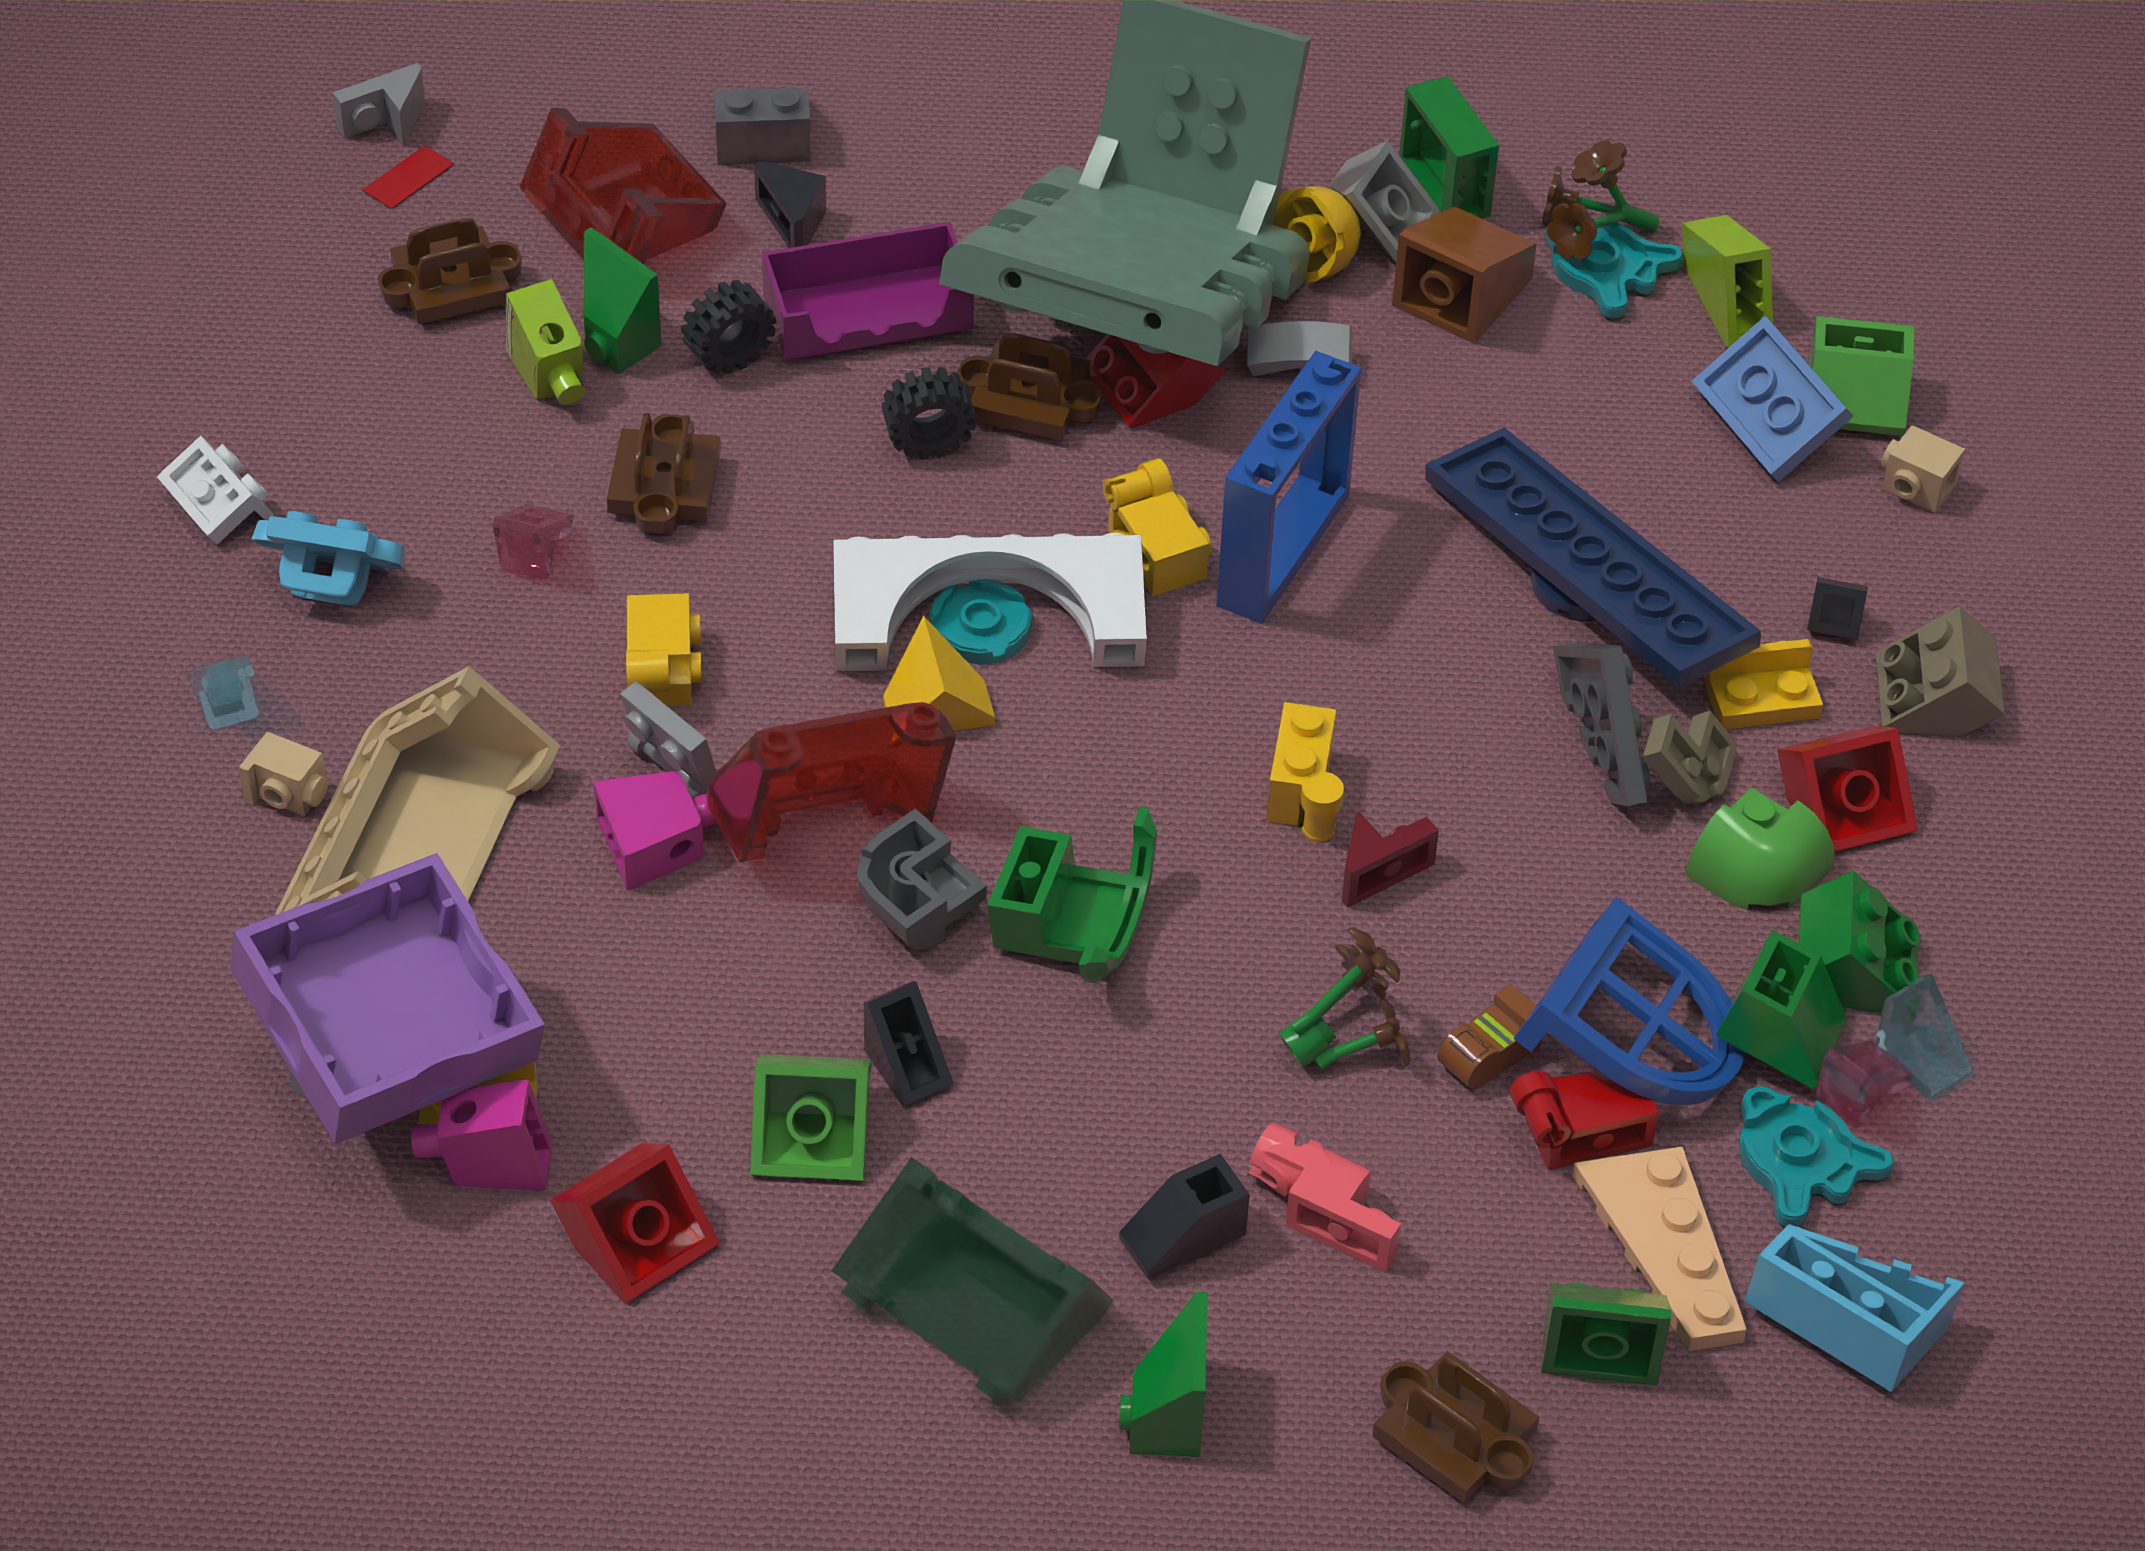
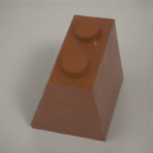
[1392,206,1537,344]

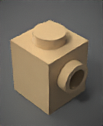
[1881,425,1965,513]

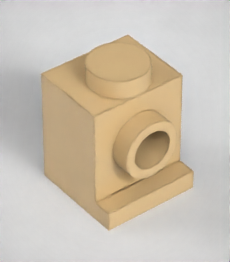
[239,732,328,816]

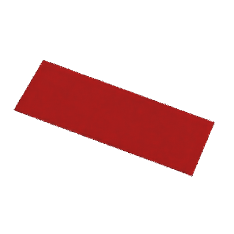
[362,145,454,209]

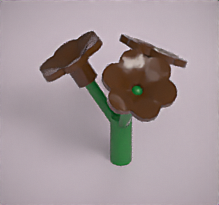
[1542,140,1659,259]

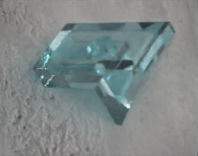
[186,656,259,730]

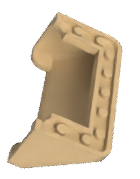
[274,666,560,916]

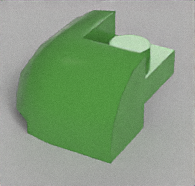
[1685,787,1834,911]

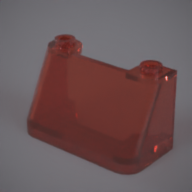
[706,702,957,863]

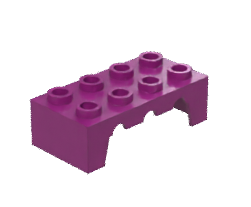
[762,222,974,360]

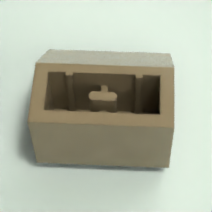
[1876,606,2005,736]

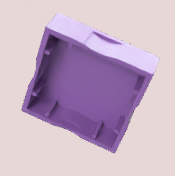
[230,853,545,1144]

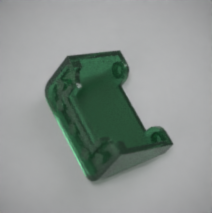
[831,1157,1114,1406]

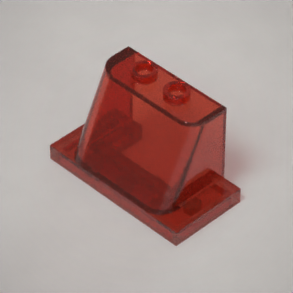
[519,108,727,264]

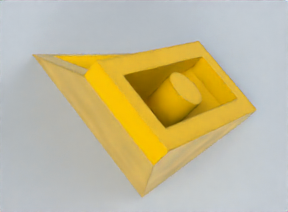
[883,615,995,741]

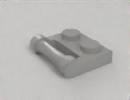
[620,680,720,798]

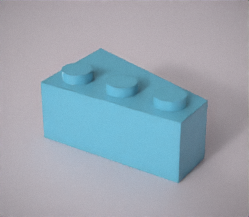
[1744,1224,1965,1392]

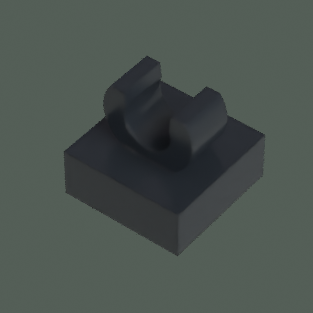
[1807,577,1868,640]

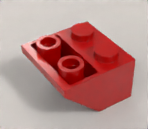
[1085,334,1226,428]

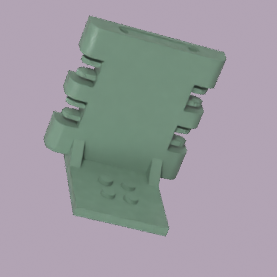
[939,0,1312,366]

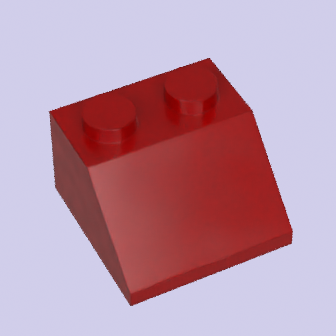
[1777,726,1918,852]
[550,1143,720,1302]

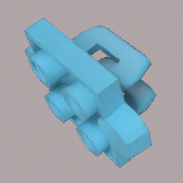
[251,511,405,606]

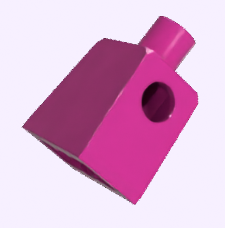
[593,771,727,890]
[411,1080,553,1191]

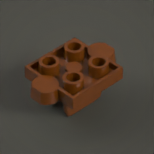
[377,218,522,325]
[957,333,1103,441]
[607,413,721,534]
[1372,1351,1539,1504]

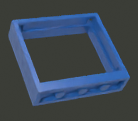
[1216,350,1362,624]

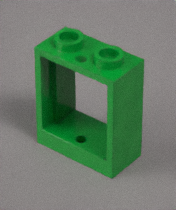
[1399,76,1499,219]

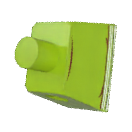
[506,279,586,405]

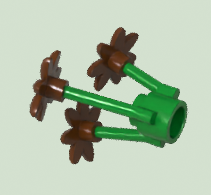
[1278,927,1411,1070]

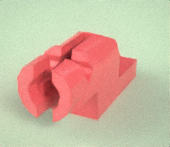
[1248,1121,1401,1272]

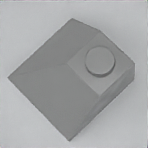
[1329,140,1441,263]

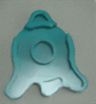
[1546,223,1683,318]
[1739,1086,1894,1227]

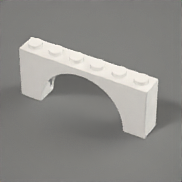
[833,533,1147,671]

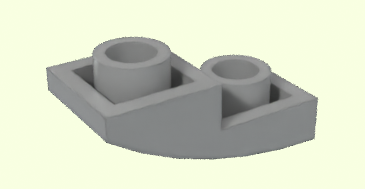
[1247,321,1353,377]

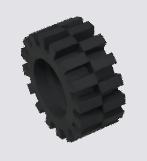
[681,280,777,374]
[882,367,977,459]

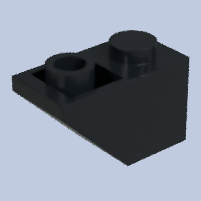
[1119,1154,1250,1279]

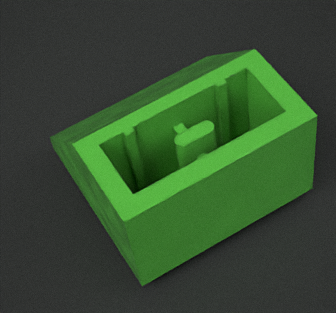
[1808,316,1914,436]

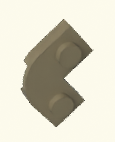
[1643,711,1738,804]

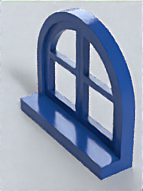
[1513,896,1745,1105]

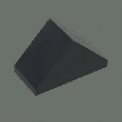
[754,161,826,248]
[864,981,954,1106]

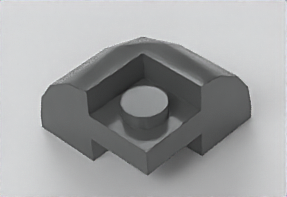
[856,808,987,950]

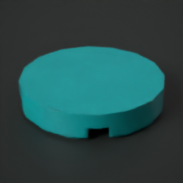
[930,579,1032,665]

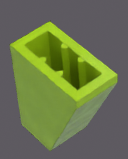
[1682,215,1773,348]

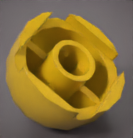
[1273,186,1361,283]

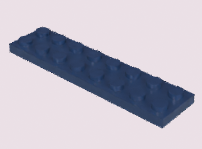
[1425,427,1761,687]

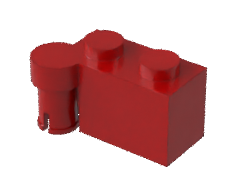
[1509,1068,1659,1170]

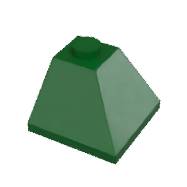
[583,227,662,374]
[1119,1292,1208,1457]

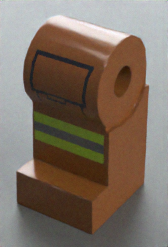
[1437,983,1541,1089]

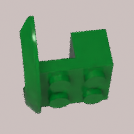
[987,806,1157,984]

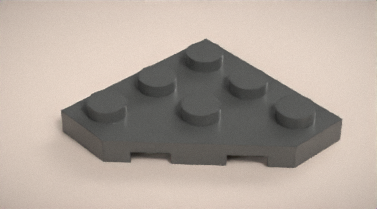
[1553,642,1650,806]

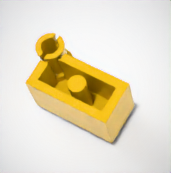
[1103,458,1212,597]
[1266,702,1344,842]

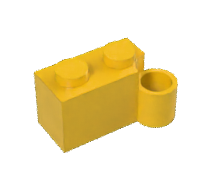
[626,593,702,705]

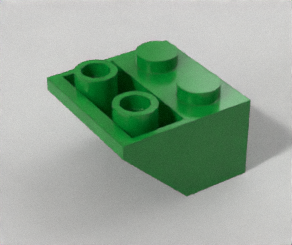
[1799,871,1920,1016]
[1715,929,1847,1089]

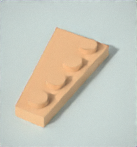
[1572,1147,1747,1351]

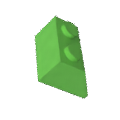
[750,1054,872,1181]

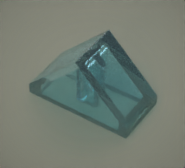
[1874,974,1973,1098]

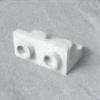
[157,436,274,544]

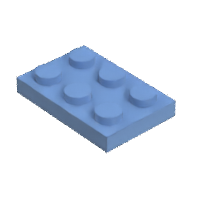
[1692,316,1853,482]

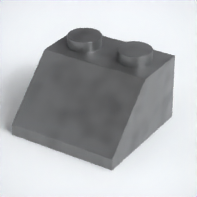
[714,87,811,165]

